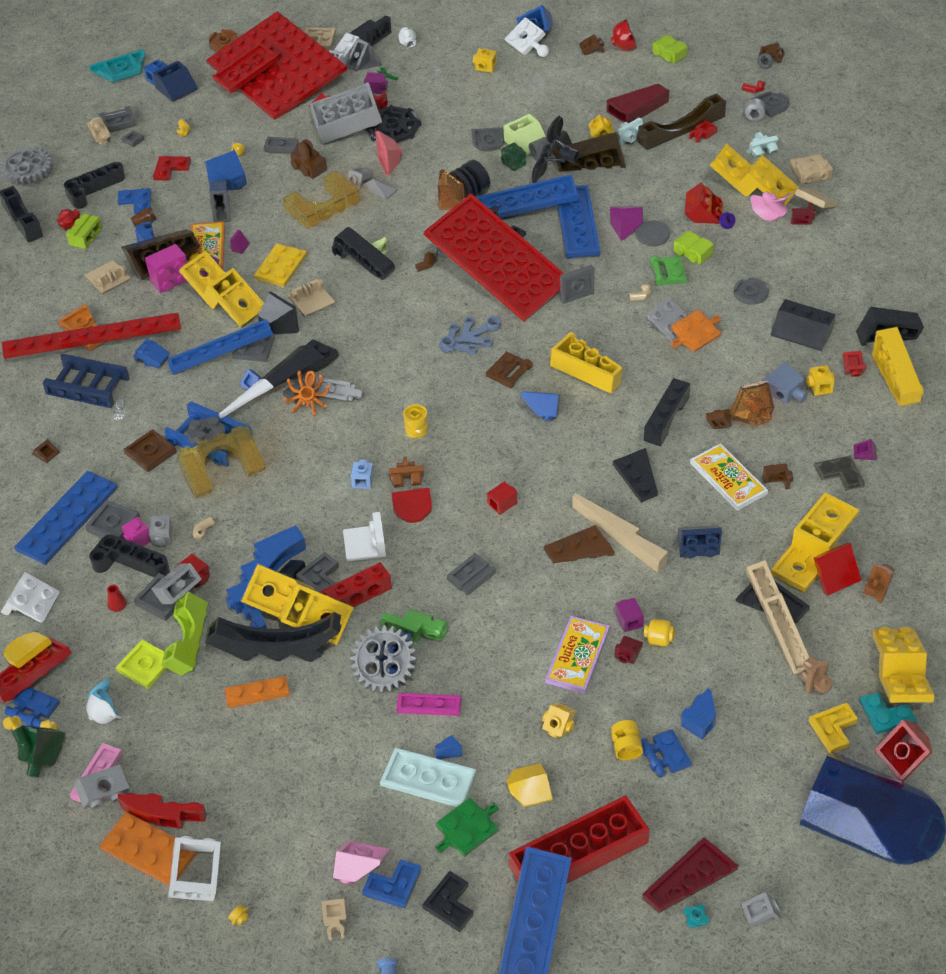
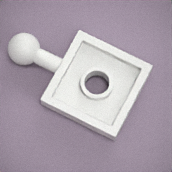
[504,17,549,57]

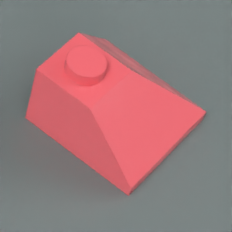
[375,131,402,175]

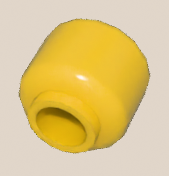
[644,619,675,647]

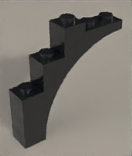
[205,612,341,662]

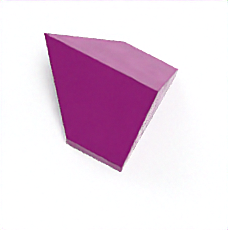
[610,206,643,241]

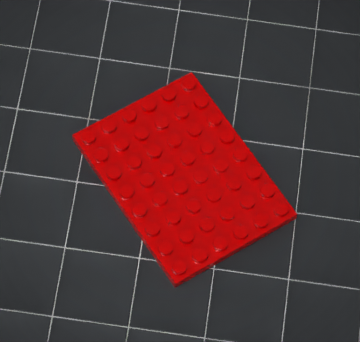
[206,11,348,120]

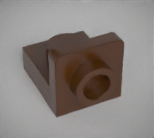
[759,42,785,63]
[706,409,731,429]

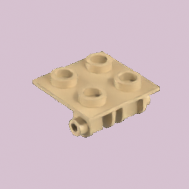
[84,260,131,293]
[288,279,335,316]

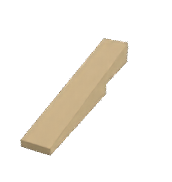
[573,493,668,573]
[746,560,809,675]

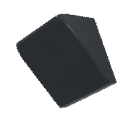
[279,560,306,580]

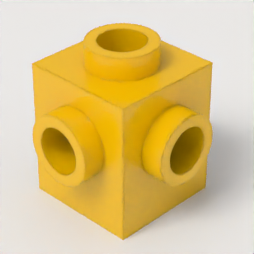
[473,48,497,73]
[588,114,614,138]
[806,365,835,396]
[542,702,576,738]

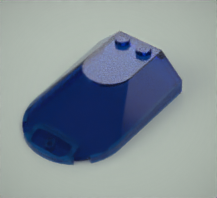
[800,751,946,865]

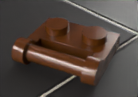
[486,351,533,388]

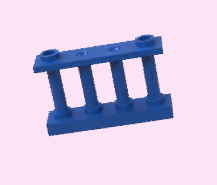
[164,401,253,467]

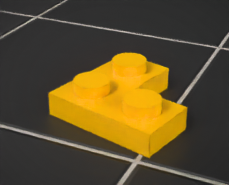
[809,702,858,754]

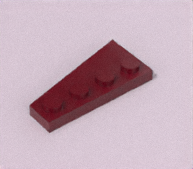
[642,837,738,913]

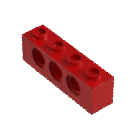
[320,562,392,620]

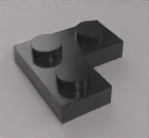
[422,871,473,932]

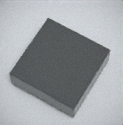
[122,131,145,147]

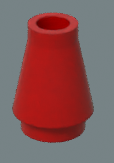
[107,584,127,612]

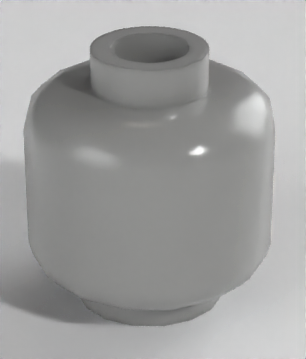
[745,98,766,122]

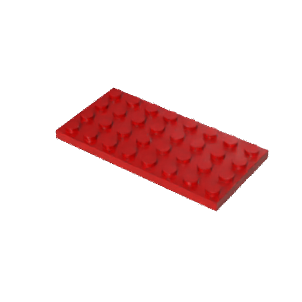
[423,194,564,322]

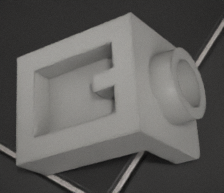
[347,167,373,190]
[741,892,781,927]

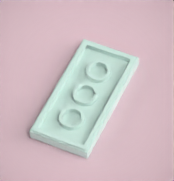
[380,748,477,807]

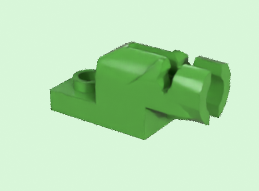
[381,609,449,643]

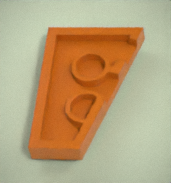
[58,304,104,351]

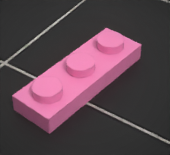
[70,743,122,802]

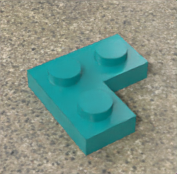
[859,692,917,735]

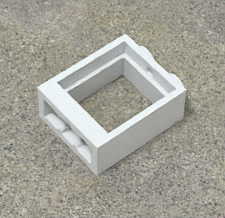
[168,836,221,901]

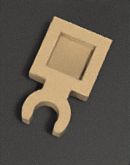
[321,898,347,940]

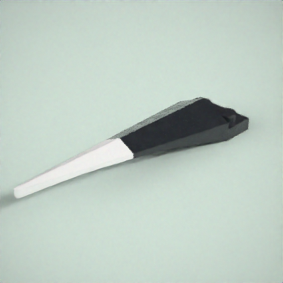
[219,339,339,418]

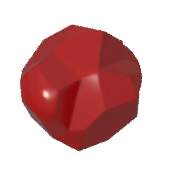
[56,208,80,231]

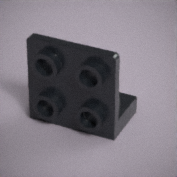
[350,15,392,46]

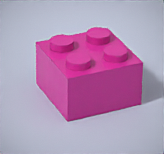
[145,244,187,293]

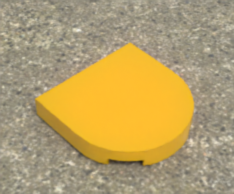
[4,632,52,668]

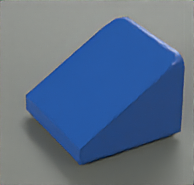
[435,735,462,759]

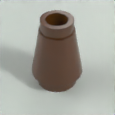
[131,207,156,227]

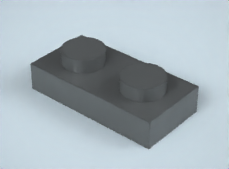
[264,136,299,153]

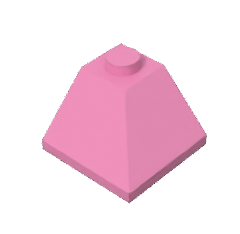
[333,840,391,884]

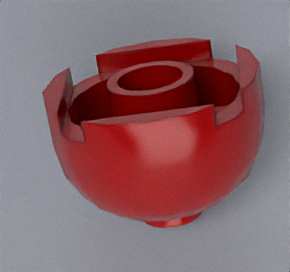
[610,19,637,51]

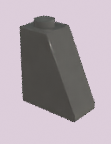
[209,180,231,223]

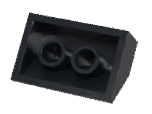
[771,299,836,351]

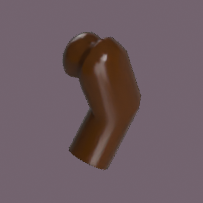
[415,252,436,272]

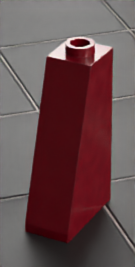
[606,83,670,124]

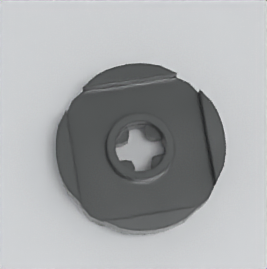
[187,417,225,448]

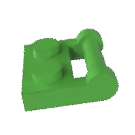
[650,256,687,286]

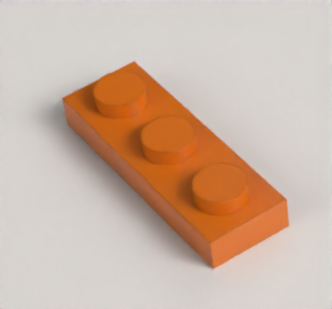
[225,675,290,708]

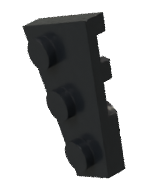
[613,448,658,503]
[736,581,810,623]

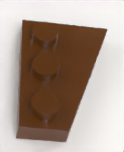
[544,525,615,564]

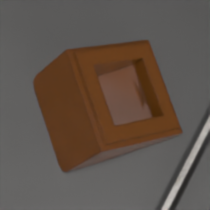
[32,439,60,464]

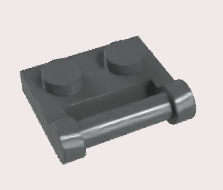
[99,106,136,132]

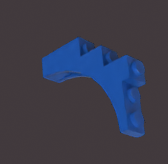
[226,525,306,629]

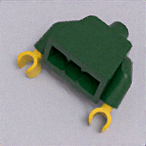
[3,716,65,777]

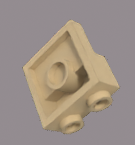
[789,154,833,184]

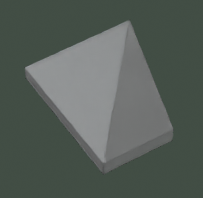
[362,178,397,200]

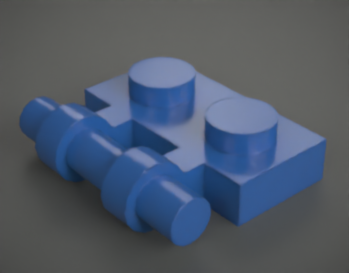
[4,687,60,727]
[641,729,692,778]

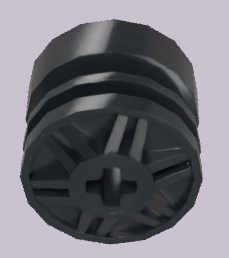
[447,159,491,201]

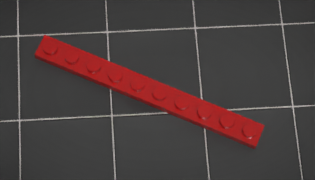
[2,312,181,359]

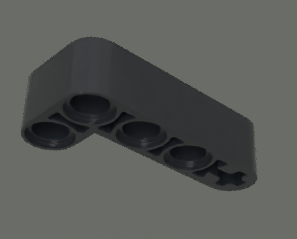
[64,162,125,209]
[332,227,395,280]
[89,534,170,578]

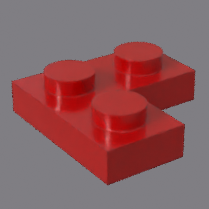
[153,156,191,181]

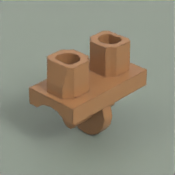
[801,656,833,694]

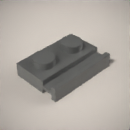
[447,553,496,596]

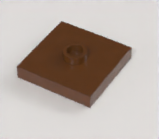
[124,429,177,472]

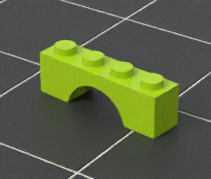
[162,591,208,675]

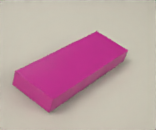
[396,693,461,716]

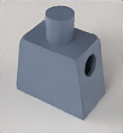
[761,362,808,404]

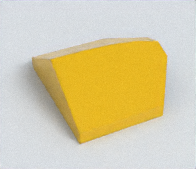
[506,763,553,807]

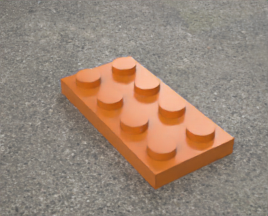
[99,812,198,886]

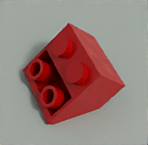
[685,183,723,224]

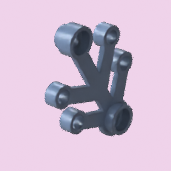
[439,316,501,355]

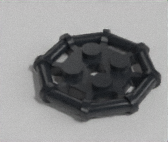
[364,104,422,143]

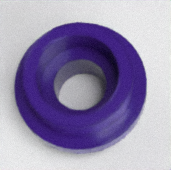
[719,212,736,229]

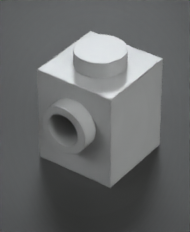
[149,515,173,547]

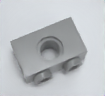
[151,563,202,604]
[75,764,129,809]

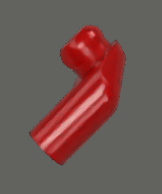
[742,80,766,93]

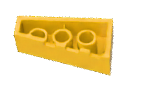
[872,327,924,406]
[550,332,623,394]

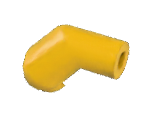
[177,119,191,137]

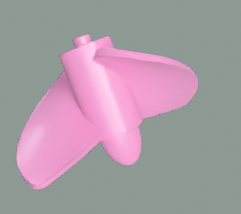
[751,192,792,221]

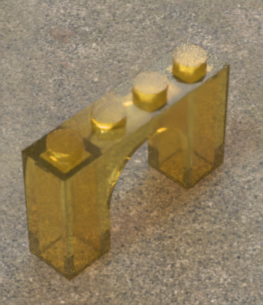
[282,171,360,229]
[177,425,266,498]

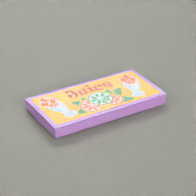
[545,616,610,694]

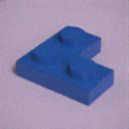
[118,188,152,214]
[362,859,422,909]

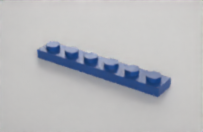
[167,319,273,374]

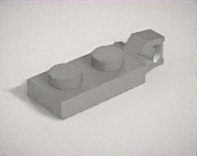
[314,377,365,402]

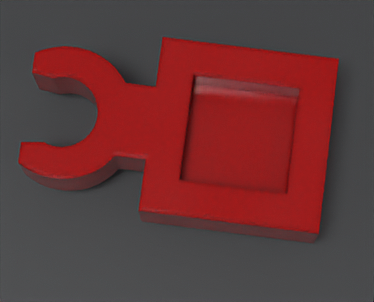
[689,120,718,143]

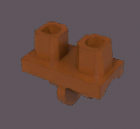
[389,456,424,488]
[863,562,894,603]

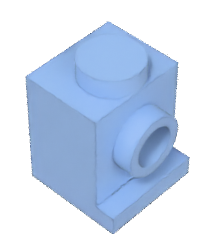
[351,459,373,489]

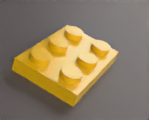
[254,243,307,287]

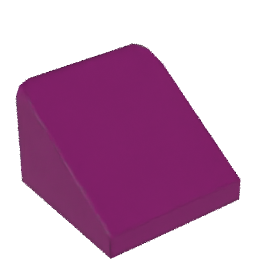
[230,230,250,254]
[854,439,877,460]

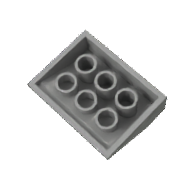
[310,82,382,144]

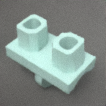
[618,118,643,144]
[747,132,778,159]

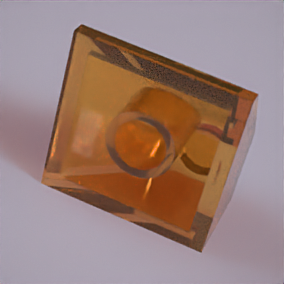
[729,380,775,426]

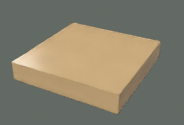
[795,188,839,208]

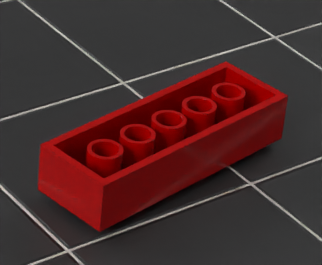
[508,795,649,884]

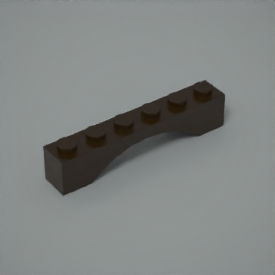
[638,93,726,150]

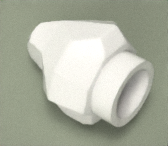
[398,27,416,48]

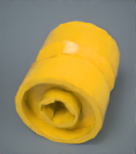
[403,404,429,438]
[611,720,643,761]

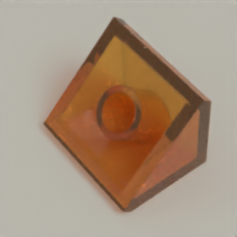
[438,169,464,210]

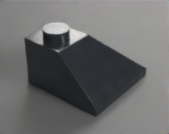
[258,292,299,334]

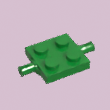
[435,797,499,857]

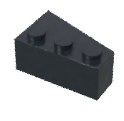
[856,307,924,346]

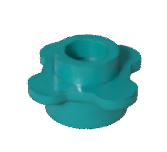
[683,904,709,928]

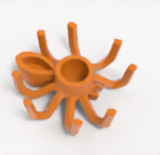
[284,371,330,416]

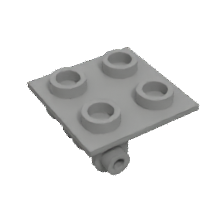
[646,296,687,340]

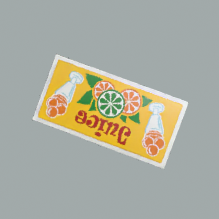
[690,443,768,511]

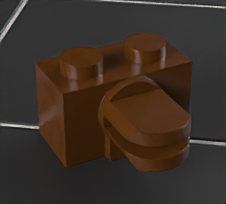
[290,139,327,179]

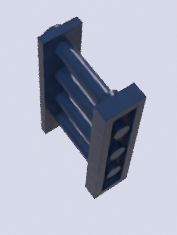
[43,354,130,408]

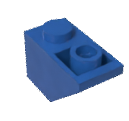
[681,688,716,740]

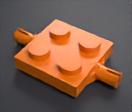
[671,309,722,352]

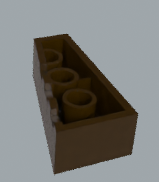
[554,132,626,172]
[121,229,200,280]

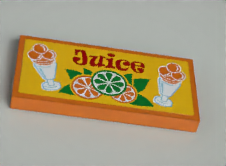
[189,222,225,269]

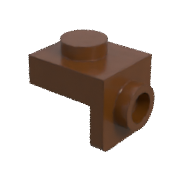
[579,34,605,55]
[762,463,793,489]

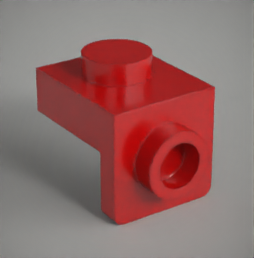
[842,351,867,377]

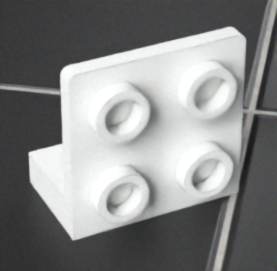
[343,512,386,562]
[1,572,59,623]

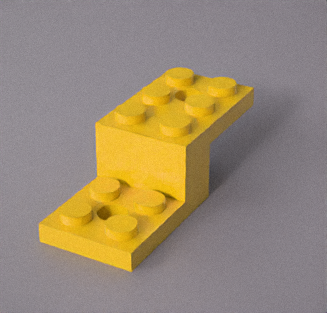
[710,143,799,206]
[179,250,264,328]
[771,492,860,593]
[241,563,354,645]
[872,627,934,703]

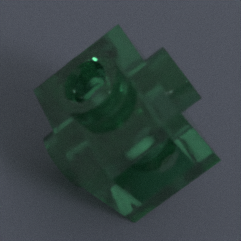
[501,143,526,171]

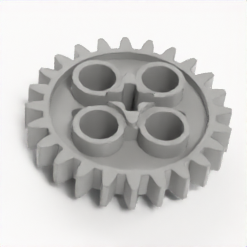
[0,146,53,185]
[350,625,418,693]

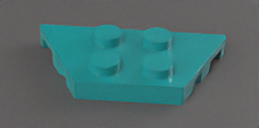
[89,49,146,82]

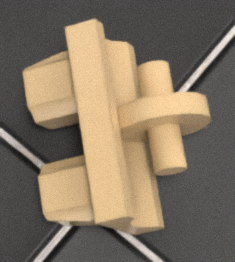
[87,118,111,145]

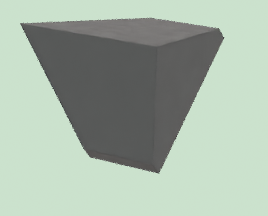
[346,38,382,72]

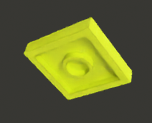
[115,639,167,689]

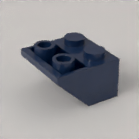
[153,61,198,102]
[677,525,722,558]

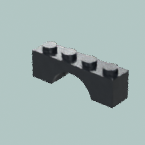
[0,185,43,242]
[644,378,691,447]

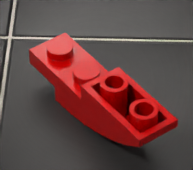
[117,793,207,829]

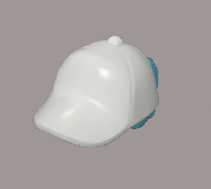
[86,678,123,724]

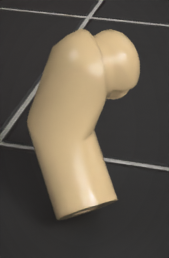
[629,284,652,302]
[193,517,215,540]

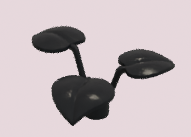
[532,116,580,183]

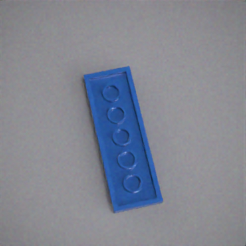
[476,174,579,218]
[557,185,600,258]
[14,470,118,565]
[498,847,571,974]

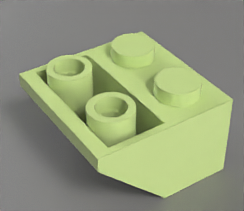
[504,114,546,157]

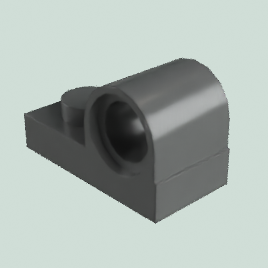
[529,137,556,162]

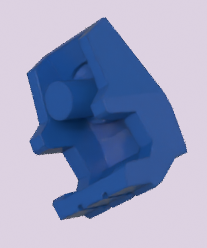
[135,221,155,242]
[133,339,170,368]

